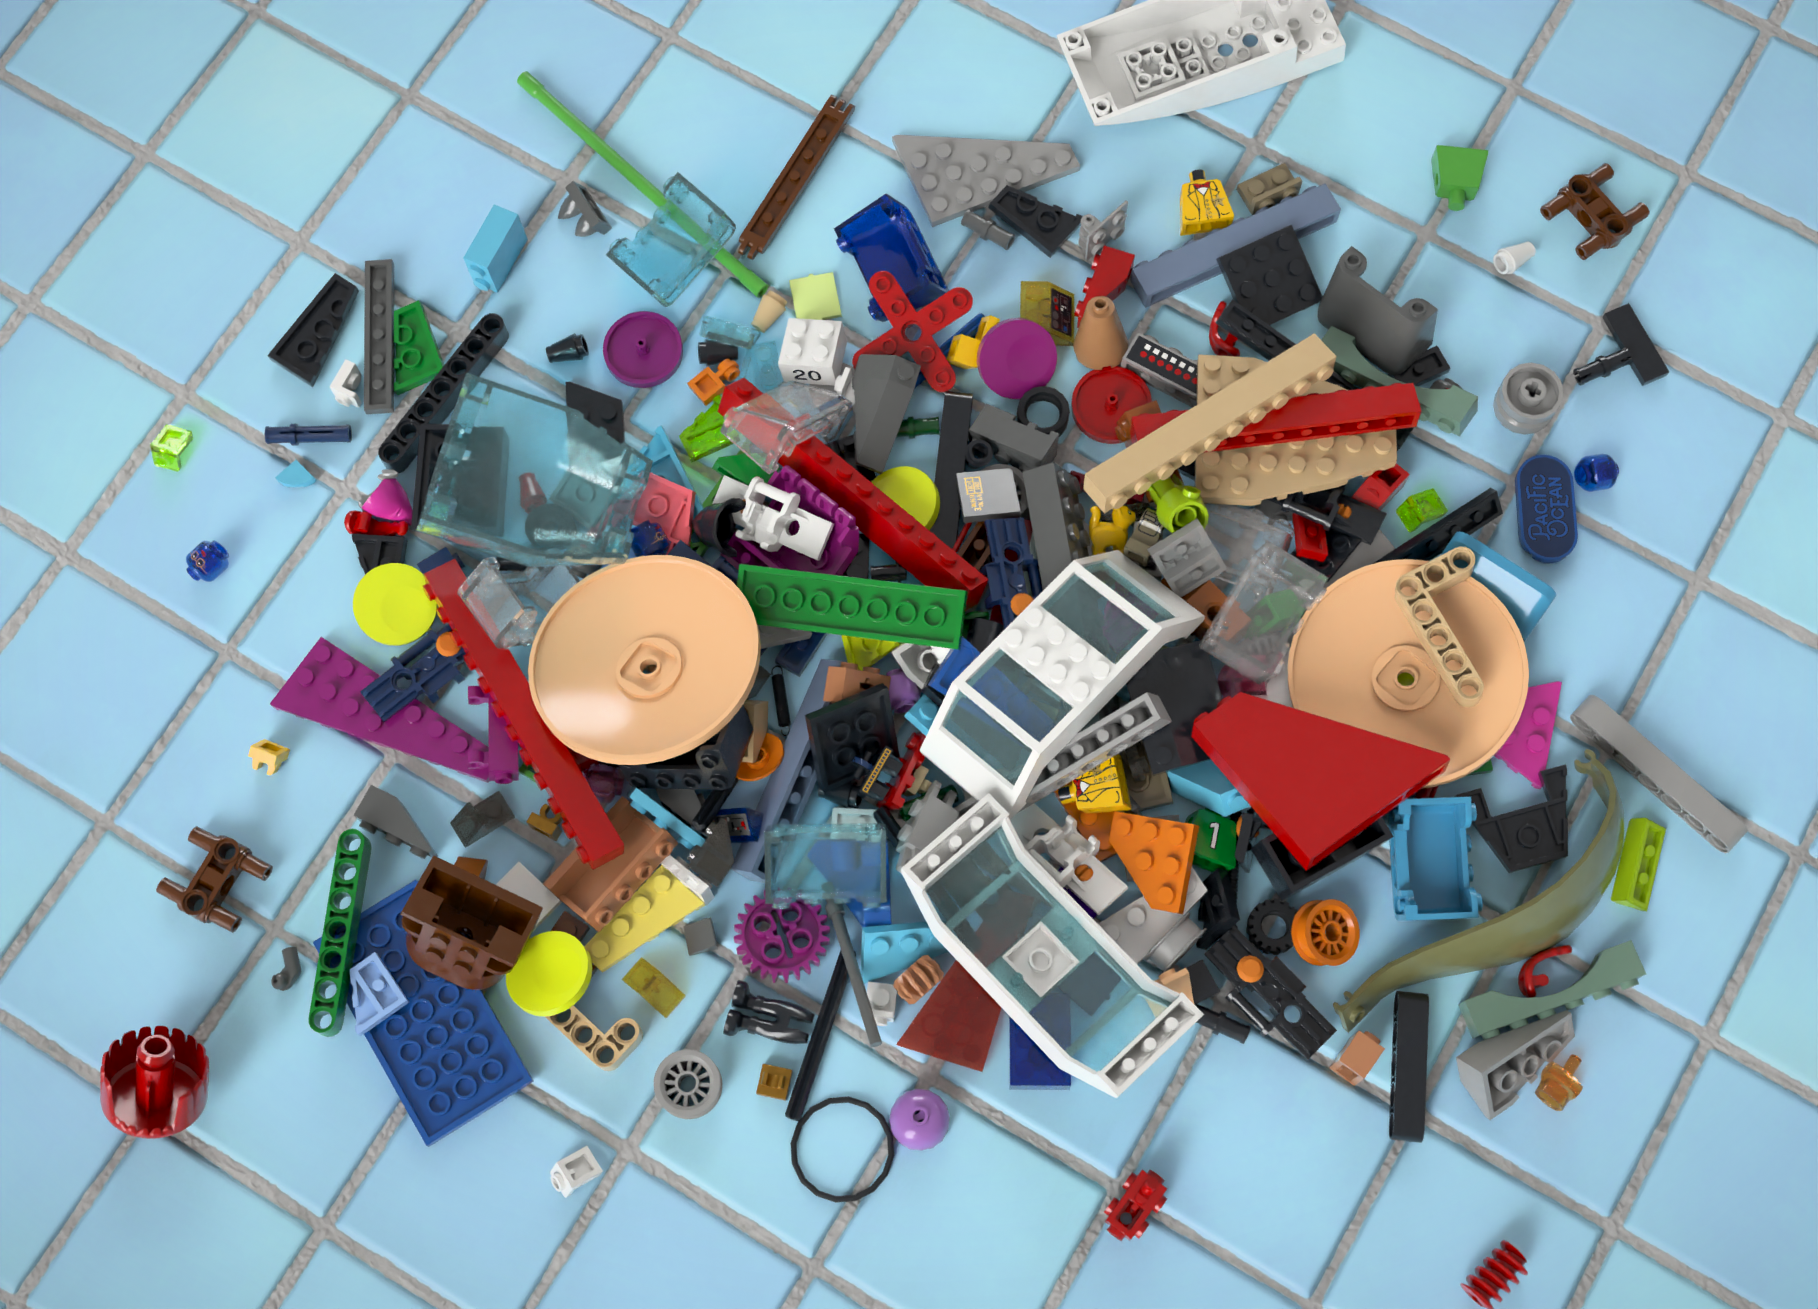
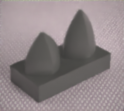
[558,181,612,237]

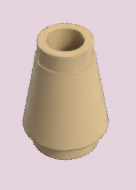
[751,290,787,333]

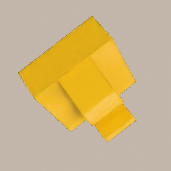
[248,739,290,775]

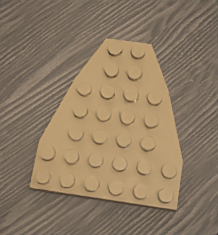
[1195,354,1397,506]

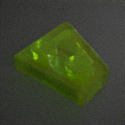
[679,395,742,463]

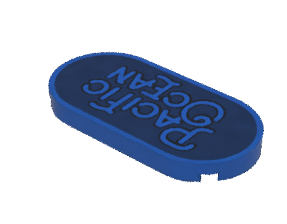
[1515,455,1578,563]

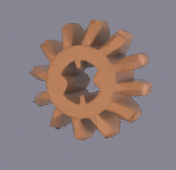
[893,955,944,1004]

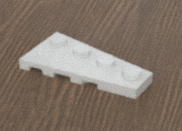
[1098,867,1208,964]

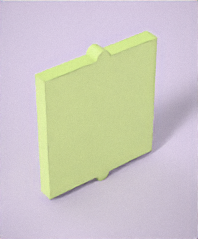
[789,272,842,320]

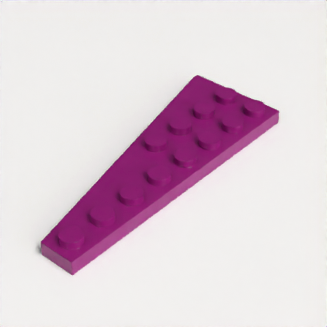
[270,637,490,783]

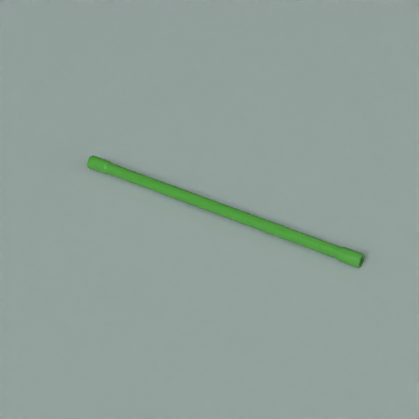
[517,71,769,298]

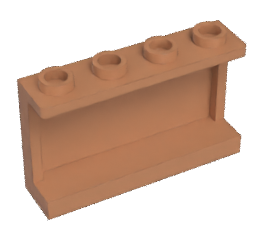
[543,796,678,932]

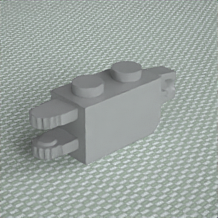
[895,780,959,873]

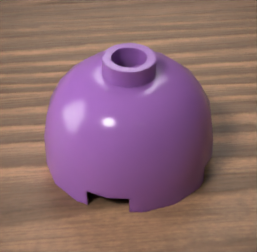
[889,1089,950,1151]

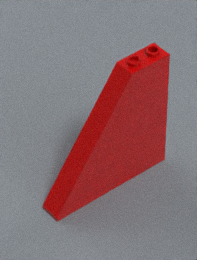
[1191,692,1450,871]

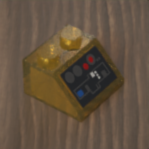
[1020,281,1074,346]

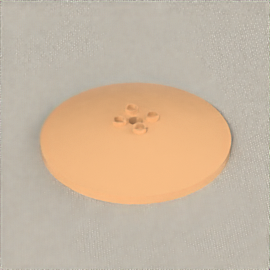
[528,555,761,765]
[1288,559,1529,788]

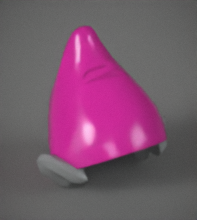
[358,469,413,526]

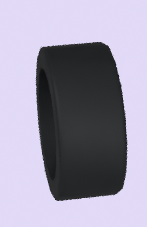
[1016,386,1070,437]

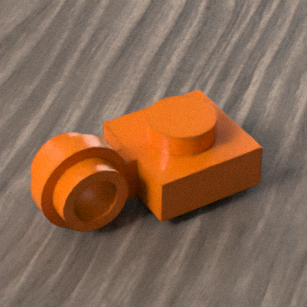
[687,359,740,406]

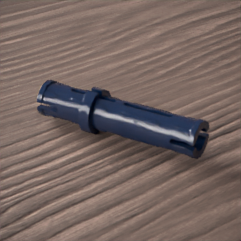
[264,424,352,446]

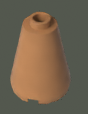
[1073,296,1128,370]

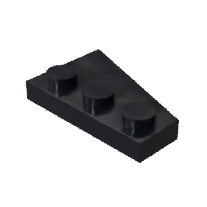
[988,185,1083,258]

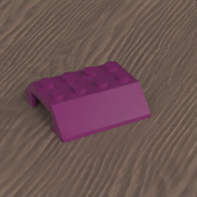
[720,465,859,576]

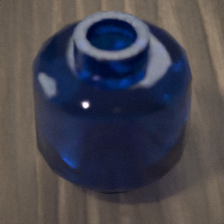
[1574,453,1619,492]

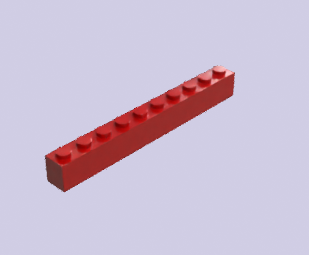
[1130,383,1421,453]

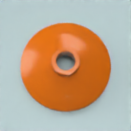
[736,733,784,781]

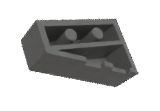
[969,404,1059,472]

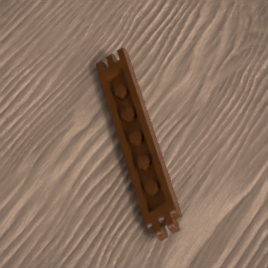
[738,94,855,260]

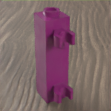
[468,686,519,784]

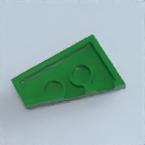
[394,300,444,395]

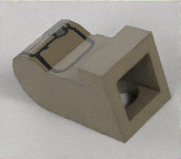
[1123,508,1165,567]

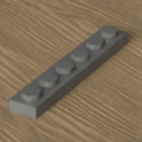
[364,259,394,415]

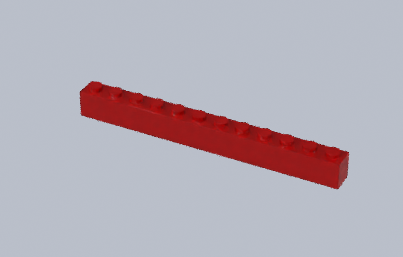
[717,378,989,612]
[422,559,624,870]

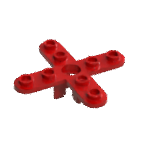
[852,271,973,392]

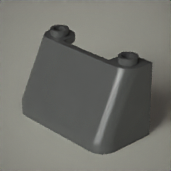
[1317,246,1438,375]

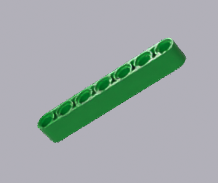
[308,829,371,1037]

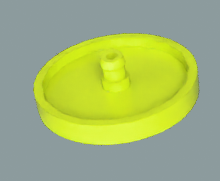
[872,466,940,530]
[353,563,437,646]
[506,931,592,1016]

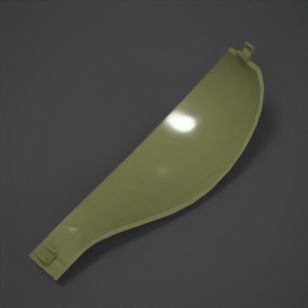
[1333,749,1624,1033]

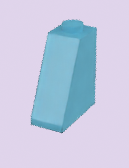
[1166,760,1250,817]

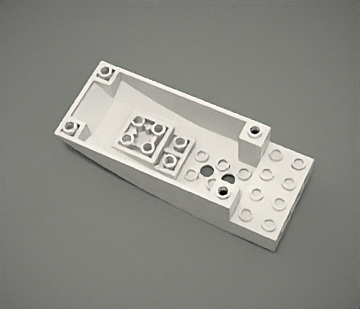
[1057,0,1346,126]

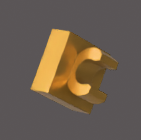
[526,804,563,841]
[756,1064,793,1101]

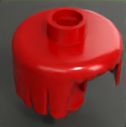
[100,1026,209,1139]

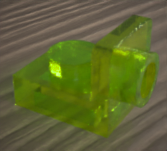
[150,424,193,472]
[1396,488,1448,532]

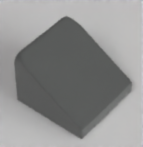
[683,917,718,956]

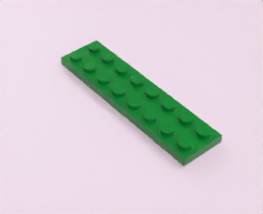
[737,564,968,650]

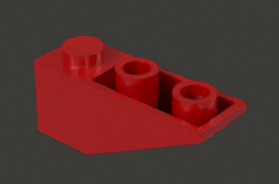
[1074,245,1135,328]
[1351,463,1410,510]

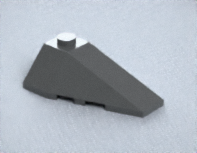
[852,354,921,474]

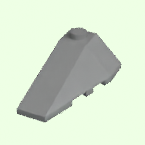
[1456,1010,1575,1120]

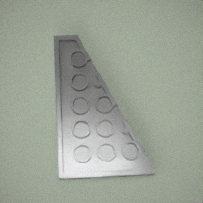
[892,135,1080,227]

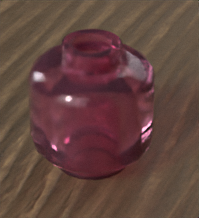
[582,763,624,803]

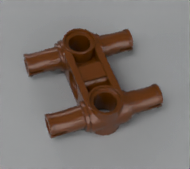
[1540,163,1650,260]
[156,826,273,933]

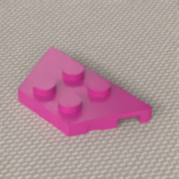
[1494,681,1562,790]

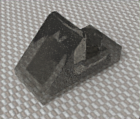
[450,791,515,848]

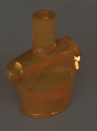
[1535,1054,1583,1111]

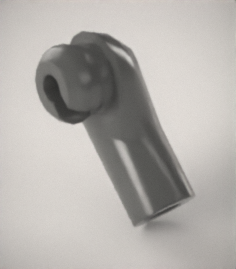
[271,947,301,991]

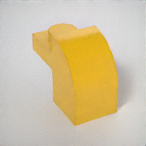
[947,315,1000,369]

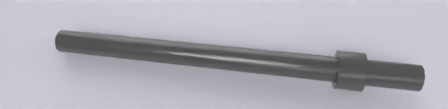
[822,882,882,1047]

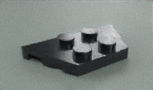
[565,381,626,466]

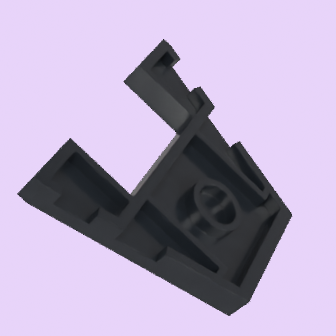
[1454,764,1568,873]

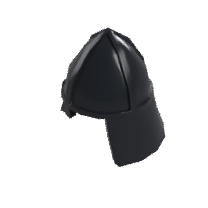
[691,498,746,557]

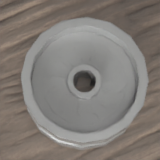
[1493,363,1564,435]

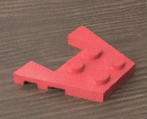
[586,469,696,555]

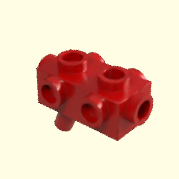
[1104,1170,1168,1241]

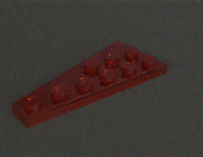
[896,890,1034,1072]

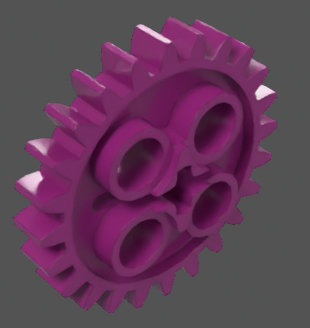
[734,887,830,983]

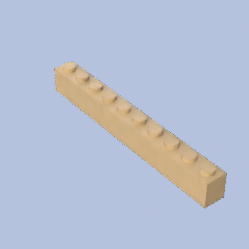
[1083,333,1337,514]

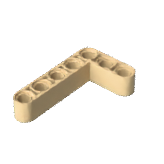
[1395,547,1484,707]

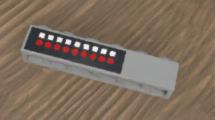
[1121,333,1197,408]

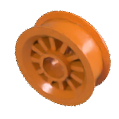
[1291,899,1360,966]

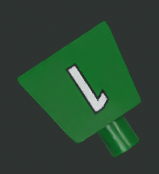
[1185,807,1237,872]

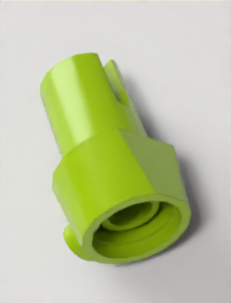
[1147,474,1209,534]

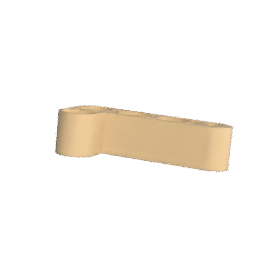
[545,1005,643,1071]

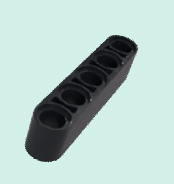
[1389,991,1429,1143]

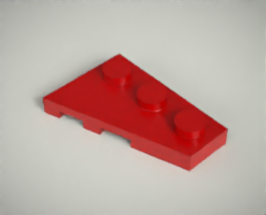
[876,731,926,810]

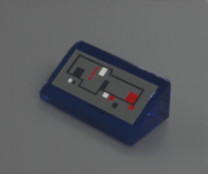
[713,807,764,844]

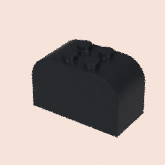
[1251,817,1394,901]

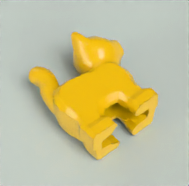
[1089,506,1136,556]

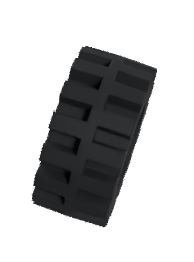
[1246,899,1297,955]

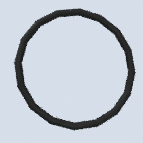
[790,1096,894,1202]

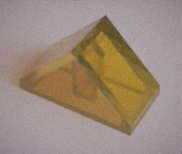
[621,957,686,1018]

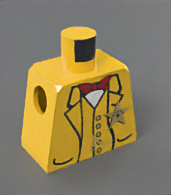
[1180,169,1234,236]
[1058,754,1132,813]

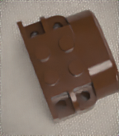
[400,855,543,990]

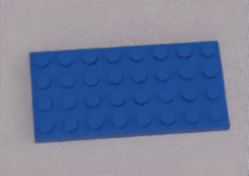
[313,880,534,1147]

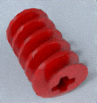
[1460,1240,1528,1309]

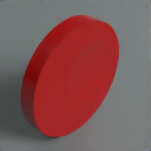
[1071,366,1152,444]

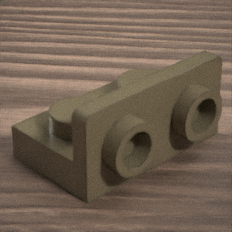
[1236,163,1303,215]

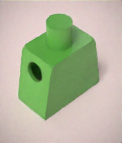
[1431,145,1488,211]

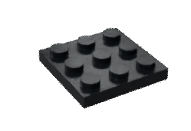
[1216,225,1323,325]
[805,683,900,793]

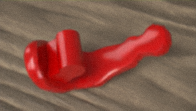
[1209,301,1240,357]
[344,510,409,536]
[1518,945,1572,998]

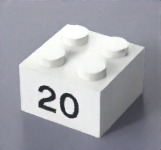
[778,318,847,386]

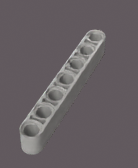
[1570,695,1748,853]

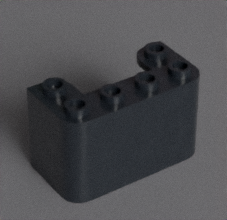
[619,705,754,790]

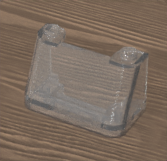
[720,381,852,474]

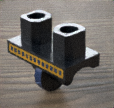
[851,746,903,802]

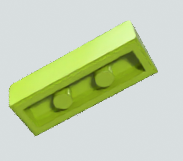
[1611,818,1666,911]

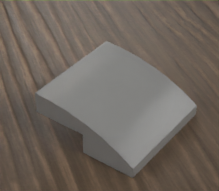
[1147,519,1227,598]

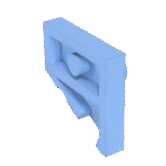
[350,952,409,1036]

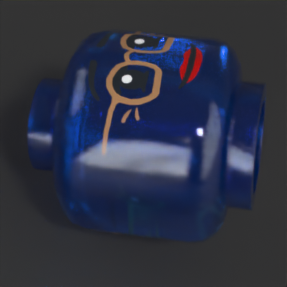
[627,520,670,557]
[186,540,229,582]

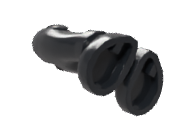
[723,980,815,1044]

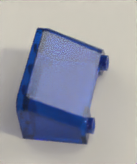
[834,193,949,322]

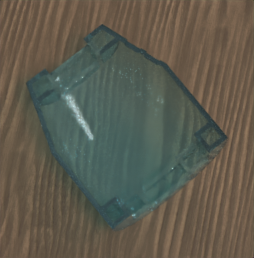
[416,372,653,567]

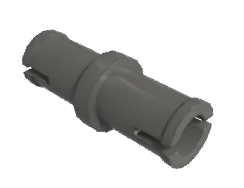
[961,210,1015,250]

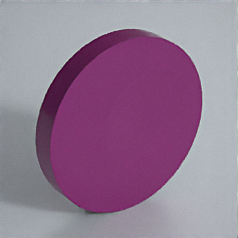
[603,311,683,388]
[977,318,1057,399]

